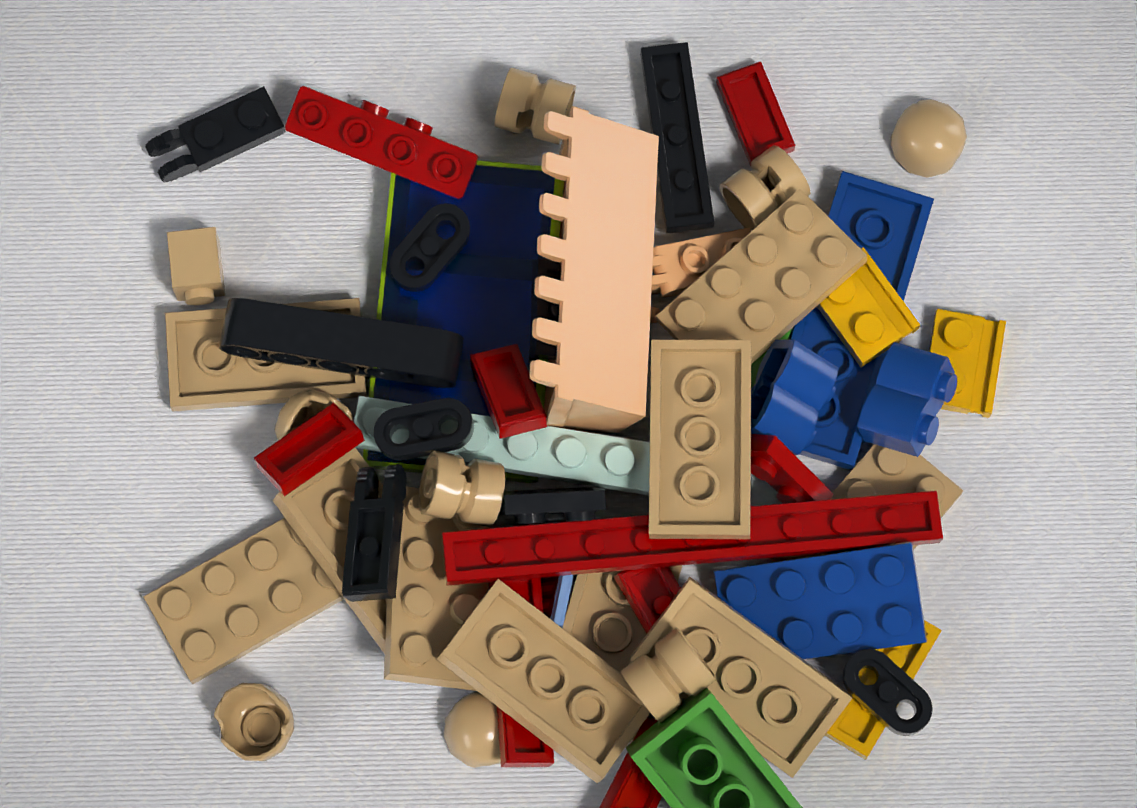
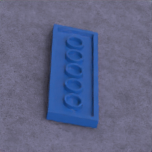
[791,171,934,470]

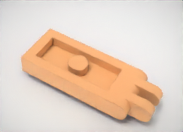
[651,228,751,297]

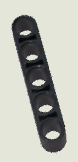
[219,298,464,388]

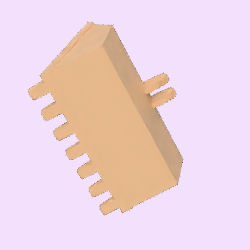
[530,106,661,434]

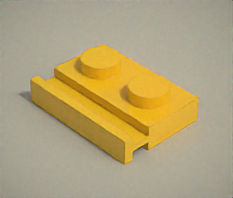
[816,247,920,368]
[929,309,1006,418]

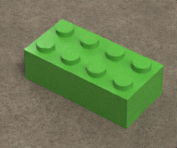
[625,688,803,808]

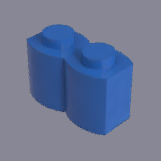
[751,339,838,455]
[857,342,957,457]

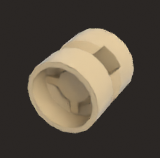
[495,68,576,145]
[719,145,811,231]
[418,451,505,527]
[621,627,717,723]

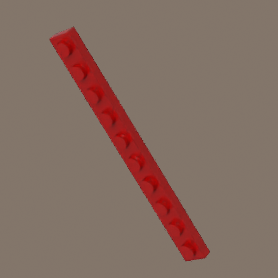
[442,491,943,586]

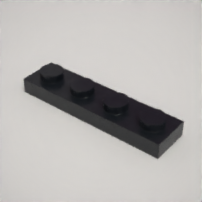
[640,42,714,234]

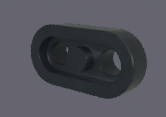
[390,203,470,292]
[373,398,474,460]
[843,649,933,736]

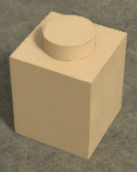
[167,227,226,305]

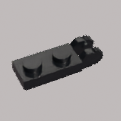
[145,86,286,182]
[342,464,407,602]

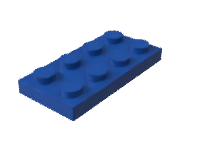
[714,543,927,659]

